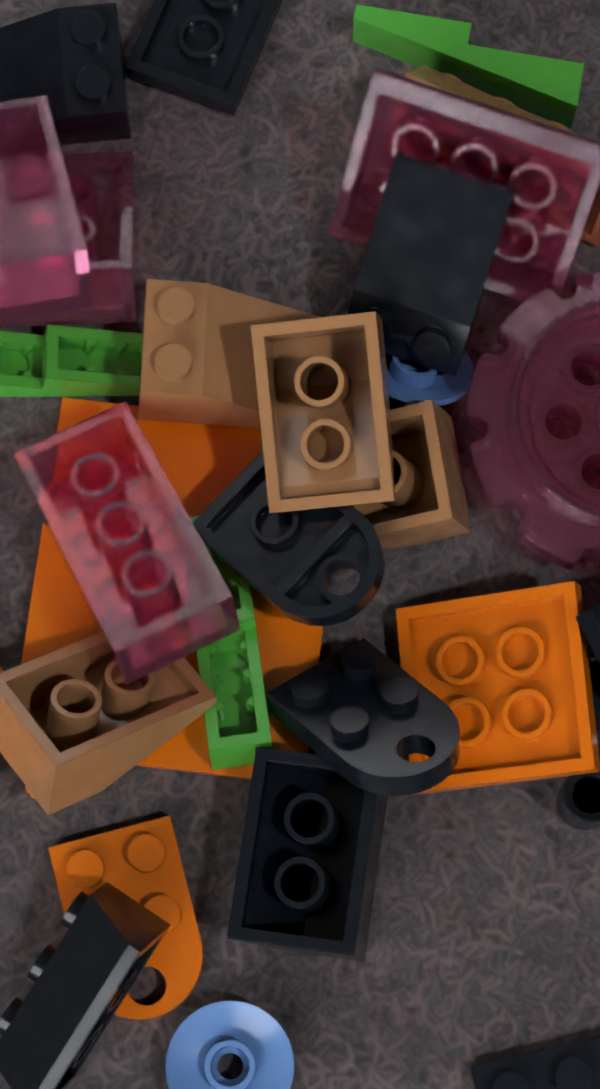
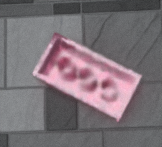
[13,401,241,685]

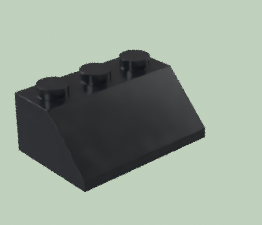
[227,747,388,962]
[0,882,171,1089]

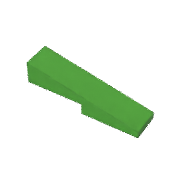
[352,4,584,129]
[0,324,142,397]
[180,515,273,770]

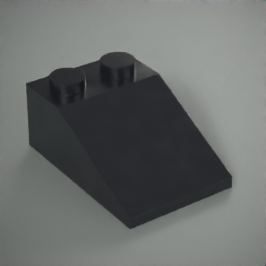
[0,2,131,151]
[348,151,516,377]

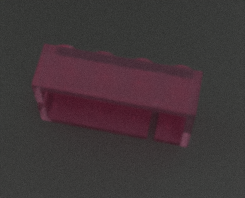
[0,95,94,324]

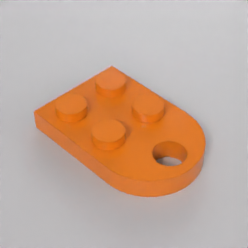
[48,815,204,1020]

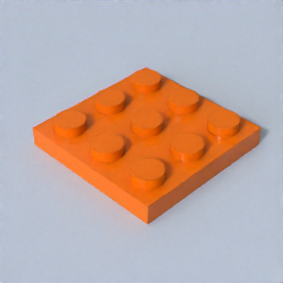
[396,581,600,795]

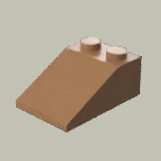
[137,279,320,428]
[250,311,395,514]
[259,400,472,549]
[0,614,217,815]

